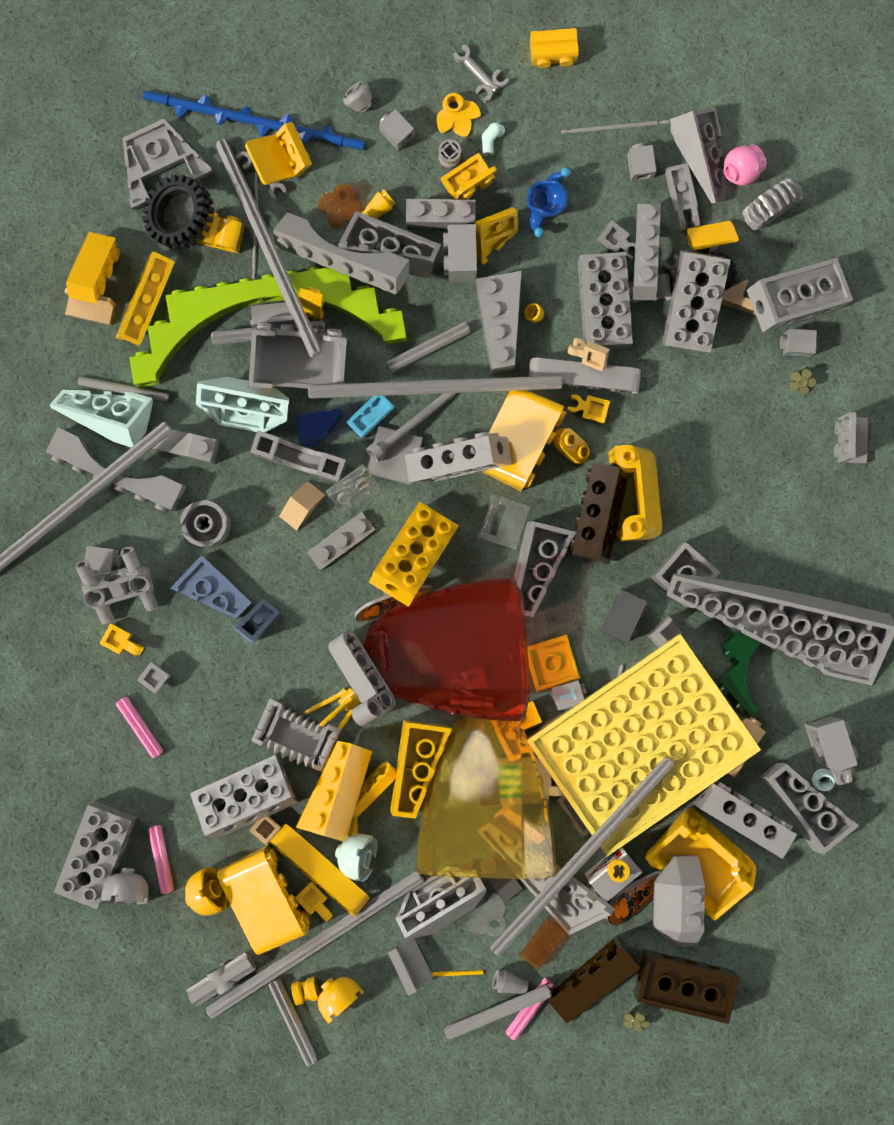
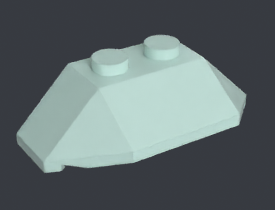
[196,377,290,433]

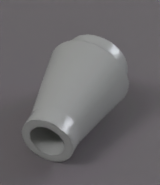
[492,969,528,995]

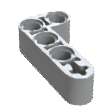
[328,631,396,726]

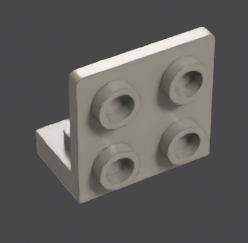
[834,412,868,464]

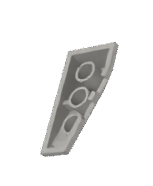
[669,106,727,204]

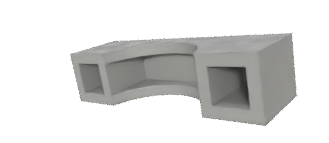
[633,204,661,300]
[250,430,347,484]

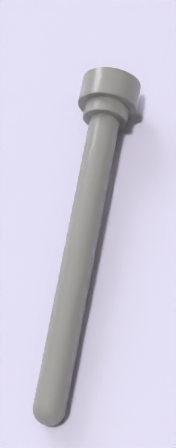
[366,393,457,463]

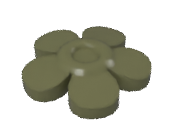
[789,369,816,394]
[623,1012,650,1032]

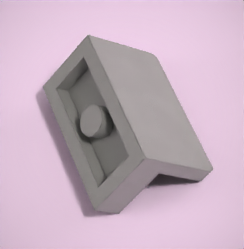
[250,302,295,327]
[388,938,434,996]

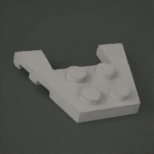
[122,119,213,210]

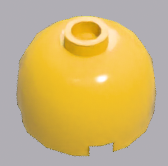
[185,867,229,916]
[318,977,364,1024]

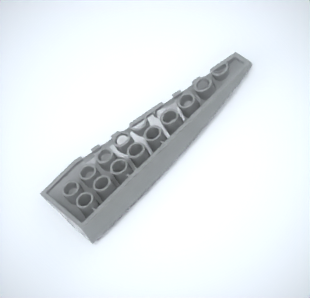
[666,573,894,686]

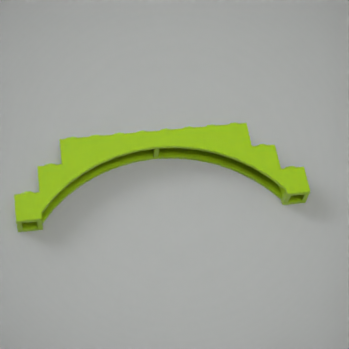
[129,266,407,388]

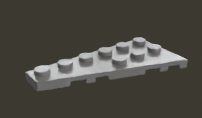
[478,818,615,935]

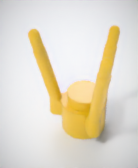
[305,687,360,729]

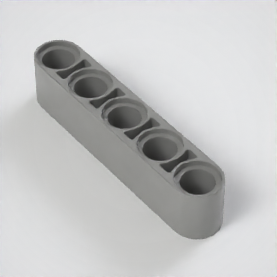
[528,358,641,394]

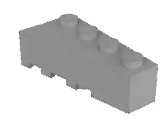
[506,521,576,617]

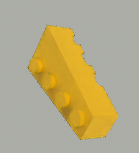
[296,741,372,842]

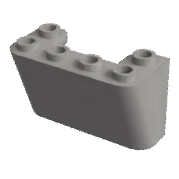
[248,322,347,389]

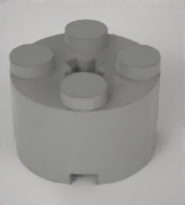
[180,500,231,548]

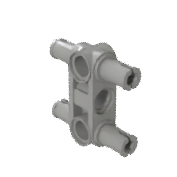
[75,546,158,624]

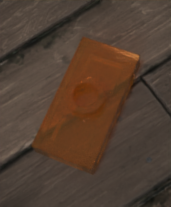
[519,918,566,970]

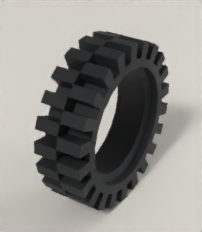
[142,174,214,250]

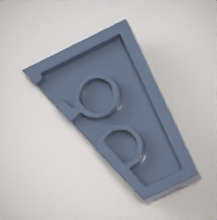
[170,555,253,619]

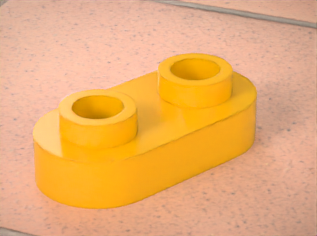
[554,428,590,463]

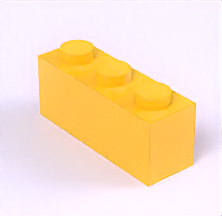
[66,232,120,304]

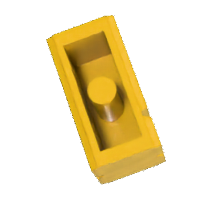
[530,28,578,69]

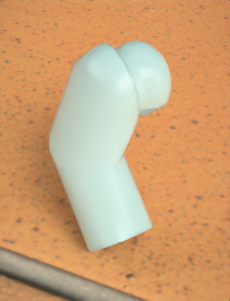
[482,122,505,155]

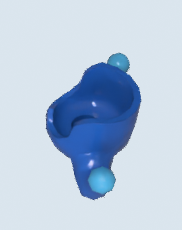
[527,167,571,237]

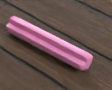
[116,697,163,758]
[148,825,174,894]
[506,978,554,1040]

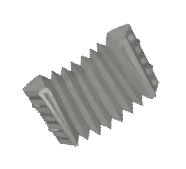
[251,698,342,772]

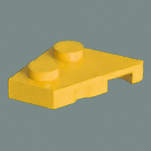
[475,207,518,265]

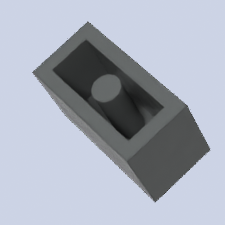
[600,590,648,644]

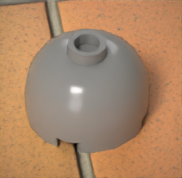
[100,868,149,905]

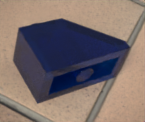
[295,409,343,448]

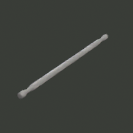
[561,119,669,134]
[252,172,259,280]

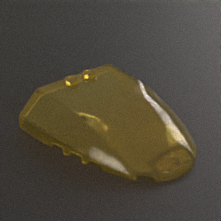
[417,709,556,879]

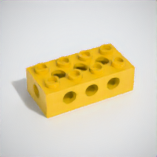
[369,501,459,607]

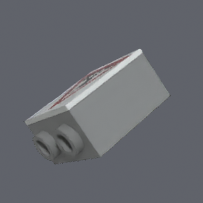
[585,847,642,902]

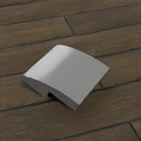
[366,426,423,485]

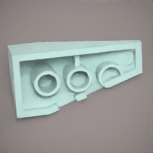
[50,390,153,447]

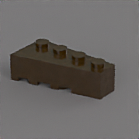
[548,936,640,1024]

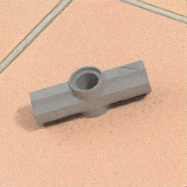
[186,951,257,1007]

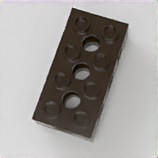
[571,463,629,564]
[633,949,740,1024]

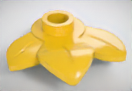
[437,93,481,137]

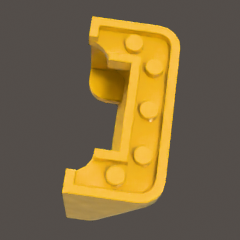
[608,445,662,543]
[645,807,757,921]

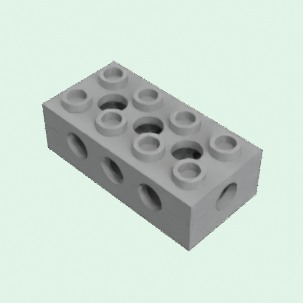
[663,250,730,353]
[578,252,633,350]
[747,258,853,332]
[404,432,512,483]
[190,755,298,841]
[693,780,797,859]
[53,801,137,909]

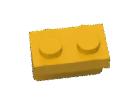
[245,122,312,185]
[440,153,498,200]

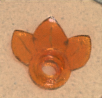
[318,183,362,229]

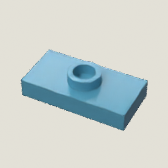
[346,396,395,439]

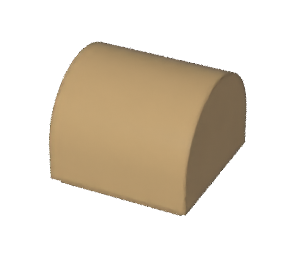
[249,816,282,846]

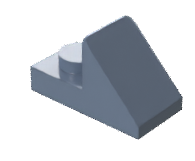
[234,598,280,644]

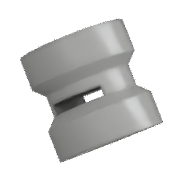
[438,139,461,168]

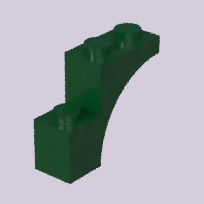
[716,629,760,716]

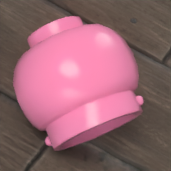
[724,144,766,186]

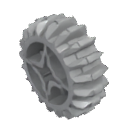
[742,178,804,230]

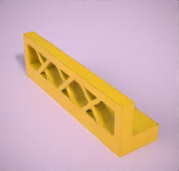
[115,251,175,346]

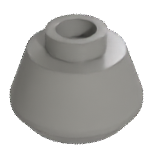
[343,81,373,112]

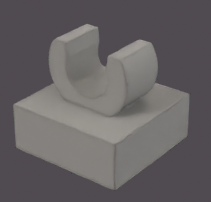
[137,661,171,694]

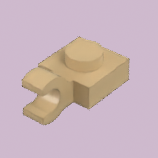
[568,337,610,372]

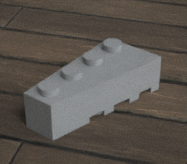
[338,211,441,278]
[476,271,521,373]
[759,763,859,854]

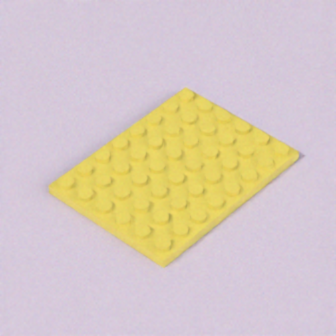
[526,634,761,856]

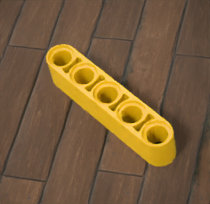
[270,824,370,917]

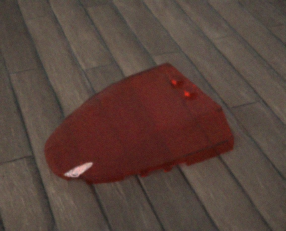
[364,577,531,721]

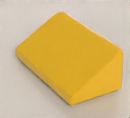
[687,221,739,250]

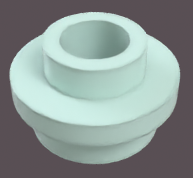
[812,768,836,791]

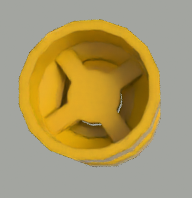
[291,977,320,1006]

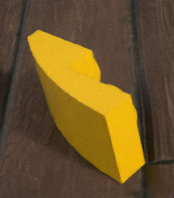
[299,287,325,321]

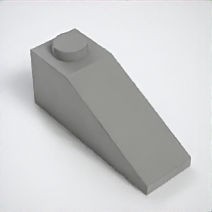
[152,426,220,464]

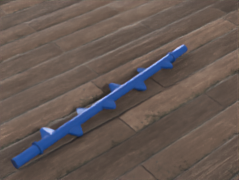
[143,90,365,150]

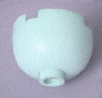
[335,833,378,882]

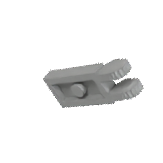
[664,163,700,231]

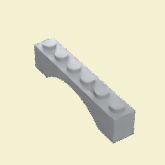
[274,212,409,294]
[46,427,186,513]

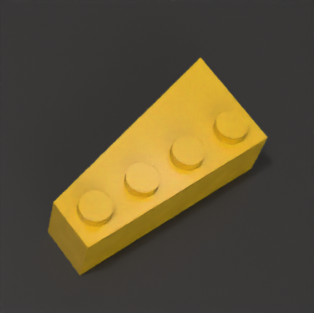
[390,720,452,819]

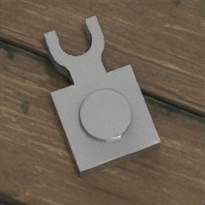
[597,220,636,260]

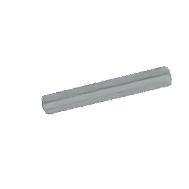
[387,322,471,373]
[269,978,318,1066]

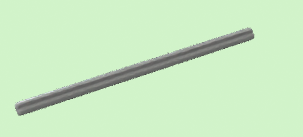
[216,139,322,357]
[308,376,563,398]
[0,422,173,572]
[491,757,674,956]
[206,870,424,1019]

